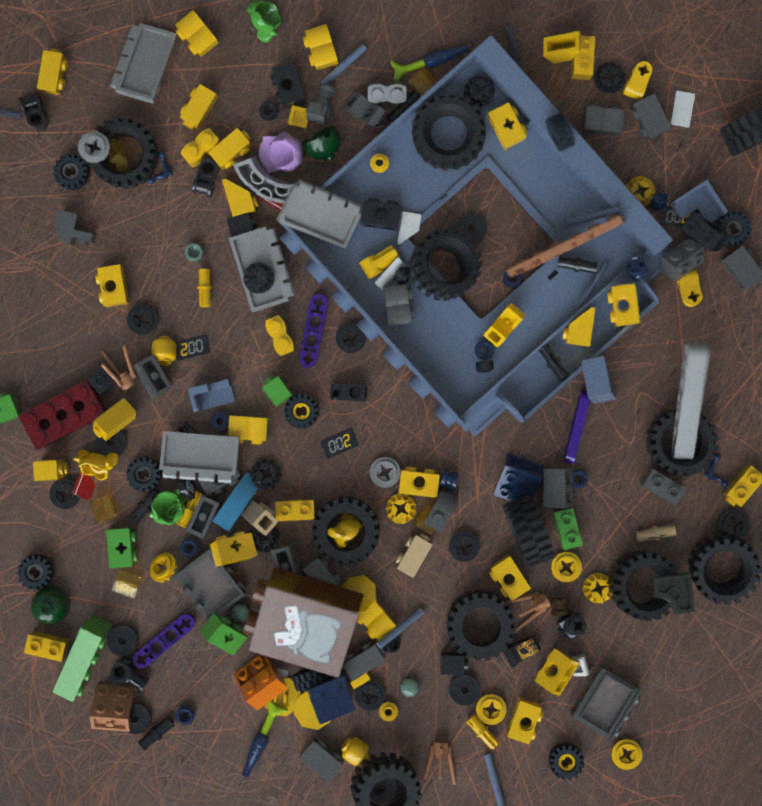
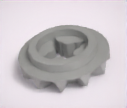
[78,131,110,163]
[370,457,400,488]

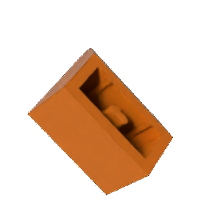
[233,654,288,711]

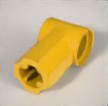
[359,245,400,280]

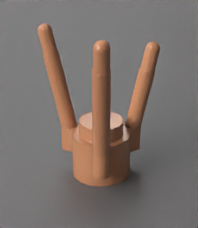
[101,345,137,390]
[505,592,550,632]
[423,741,456,785]

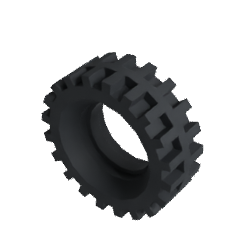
[412,93,486,171]

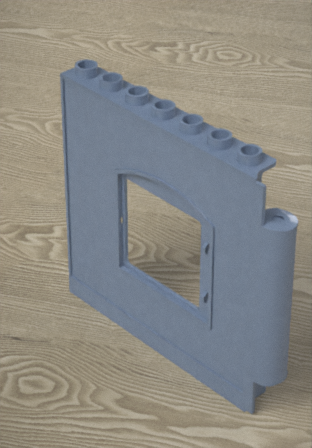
[279,35,673,437]

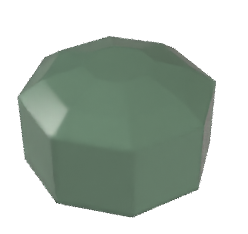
[184,242,204,262]
[231,603,250,623]
[400,677,419,697]

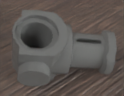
[306,84,336,125]

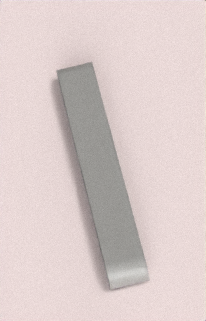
[671,344,708,459]

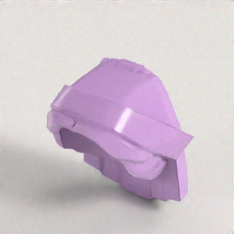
[258,131,304,173]

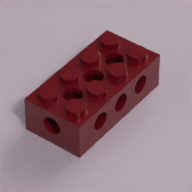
[18,380,107,450]

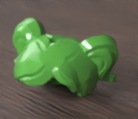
[247,0,281,43]
[148,489,188,525]

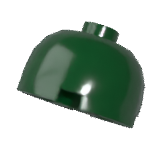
[301,126,341,161]
[30,586,70,625]

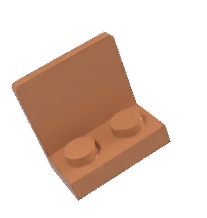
[89,684,135,732]

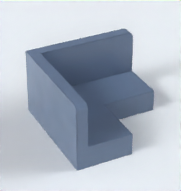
[670,180,728,222]
[581,356,617,404]
[188,379,235,411]

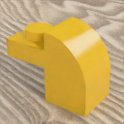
[483,303,526,348]

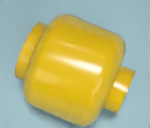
[151,336,177,366]
[340,737,370,766]

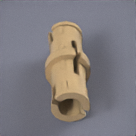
[636,523,676,543]

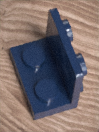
[494,453,544,501]
[306,674,355,724]

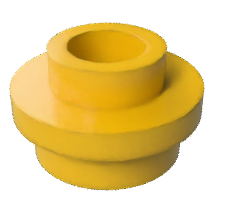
[370,153,389,173]
[379,702,398,721]

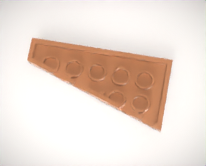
[507,214,626,277]

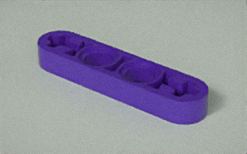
[300,294,328,368]
[563,390,590,464]
[133,613,196,668]

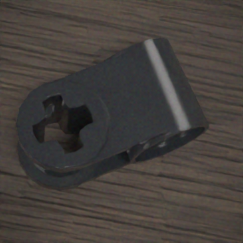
[19,91,49,131]
[192,159,219,198]

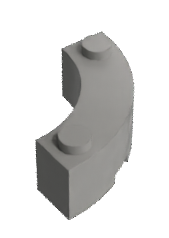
[233,156,305,204]

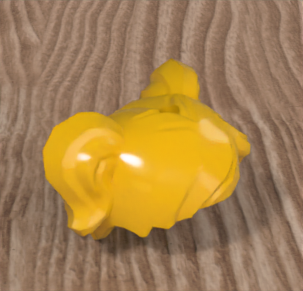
[73,450,119,481]
[328,513,364,548]

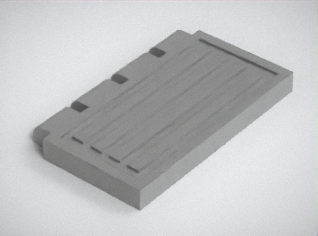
[110,23,177,104]
[277,180,361,249]
[229,227,295,313]
[159,431,240,483]

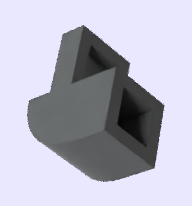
[342,91,385,128]
[55,210,96,246]
[425,488,459,532]

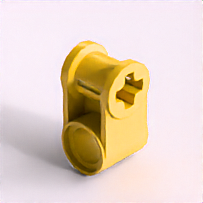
[622,61,652,101]
[677,269,703,307]

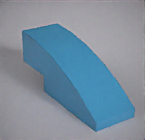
[213,472,259,532]

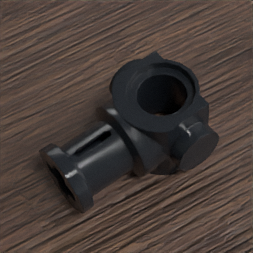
[556,612,587,639]
[109,656,150,693]

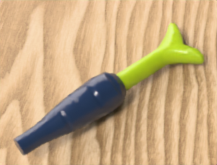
[390,44,469,80]
[242,700,288,777]

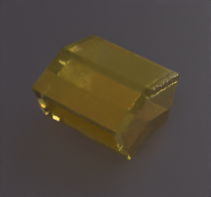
[409,67,438,97]
[108,138,129,171]
[89,494,118,523]
[413,503,435,535]
[112,569,142,598]

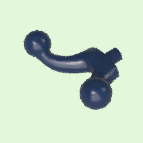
[147,151,174,184]
[703,453,729,487]

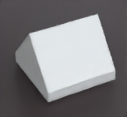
[571,653,590,676]

